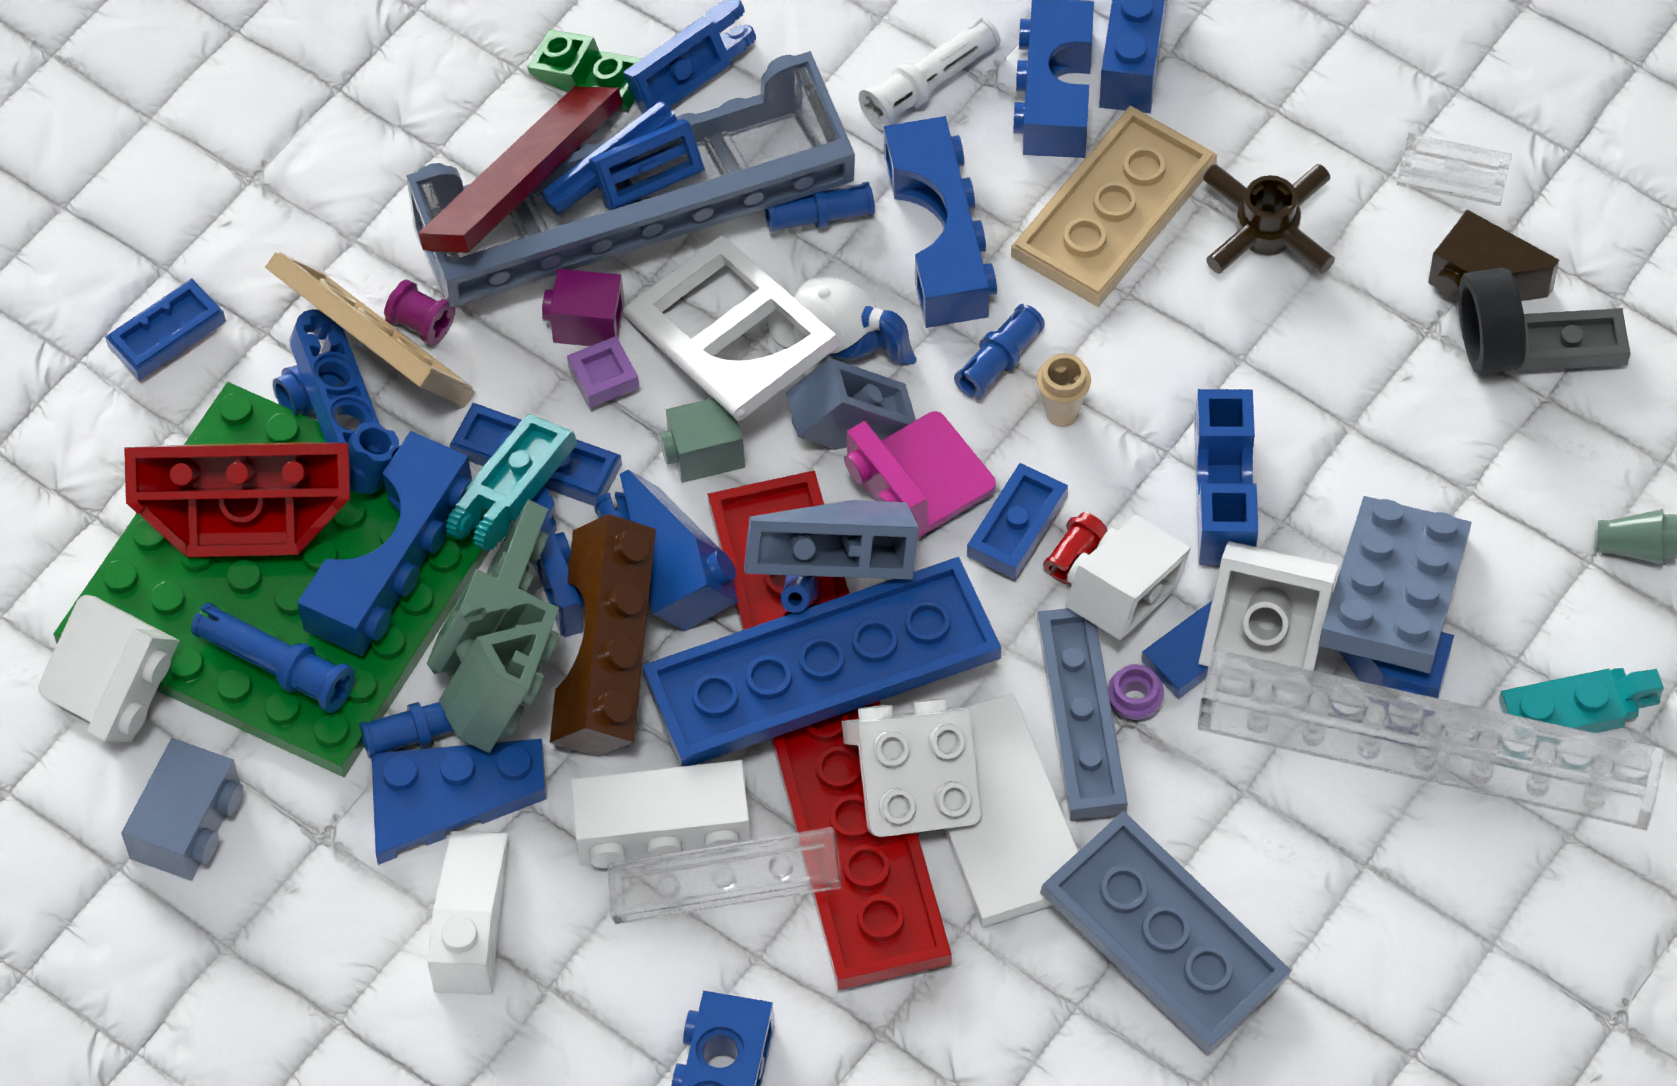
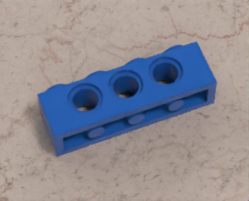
[671,990,775,1086]

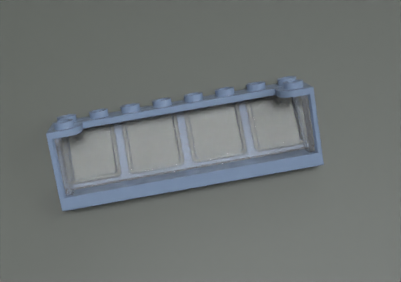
[406,51,855,308]

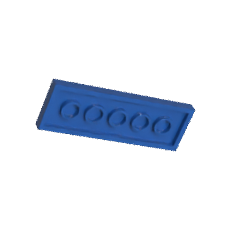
[642,556,1002,767]

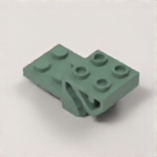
[427,499,560,753]

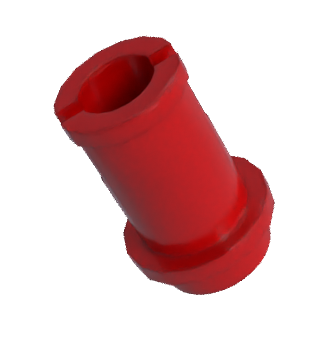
[1043,512,1108,585]

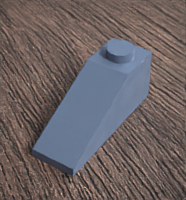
[744,500,919,580]

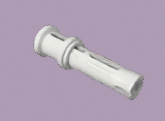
[858,17,1001,130]

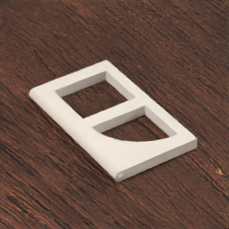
[623,235,841,420]

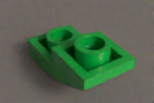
[527,29,642,111]

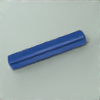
[542,101,678,215]

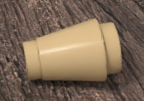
[1037,353,1091,427]

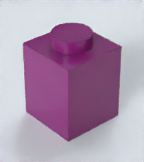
[542,269,625,346]

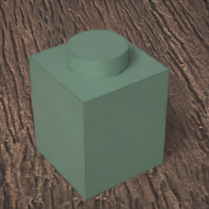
[659,398,745,483]

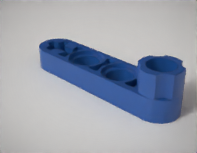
[289,309,400,494]

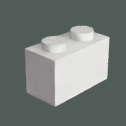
[1065,514,1191,640]

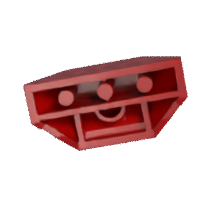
[124,442,351,557]

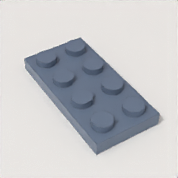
[1318,496,1472,673]
[1040,811,1292,1055]

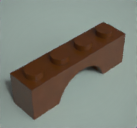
[549,514,656,757]

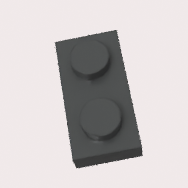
[1519,308,1631,371]

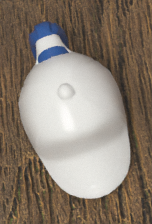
[768,277,917,365]

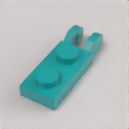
[446,414,578,551]

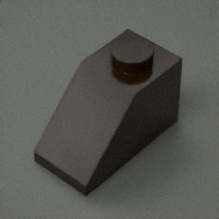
[1428,209,1559,301]

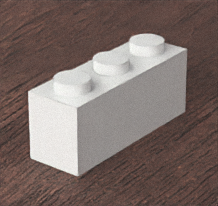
[570,760,751,868]

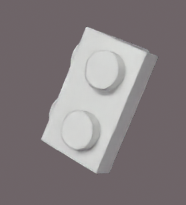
[38,595,180,742]
[841,698,981,837]

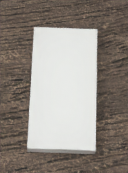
[944,692,1078,928]

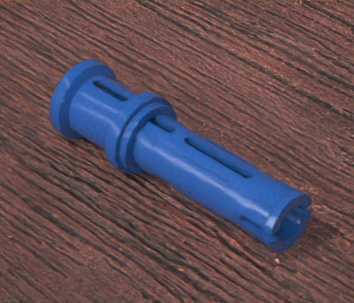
[191,603,355,713]

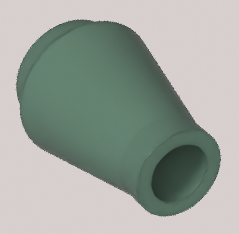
[1598,509,1677,564]

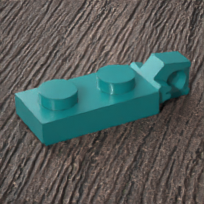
[1499,668,1664,749]

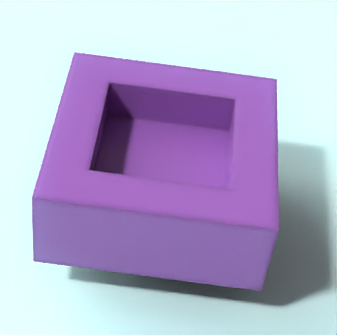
[567,336,639,408]

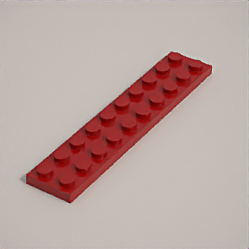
[707,470,952,990]

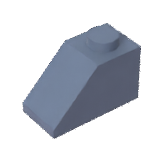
[786,358,916,450]

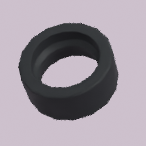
[1459,268,1526,375]

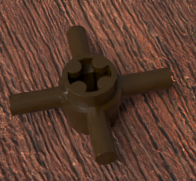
[1203,164,1335,274]

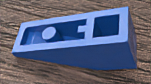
[620,469,738,631]

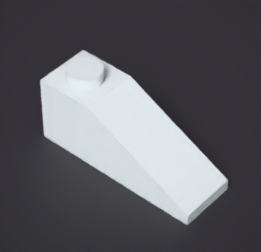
[427,831,509,995]

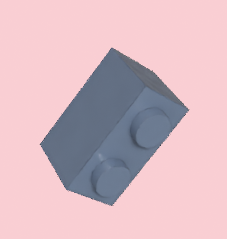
[121,738,243,881]

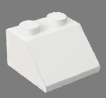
[1198,541,1338,690]

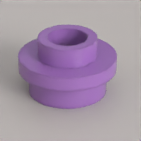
[1108,664,1164,720]

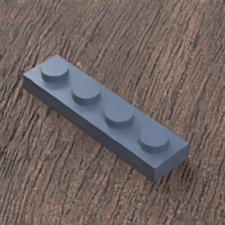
[1037,608,1128,820]

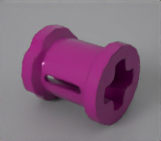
[384,279,455,346]

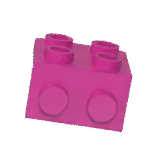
[844,411,996,538]

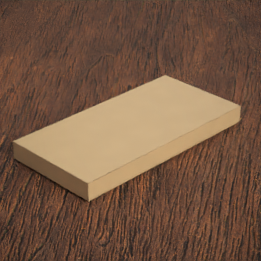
[1011,106,1217,308]
[264,252,475,407]

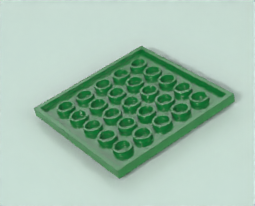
[53,382,490,778]

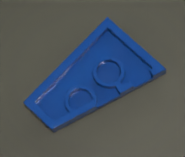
[372,738,546,865]

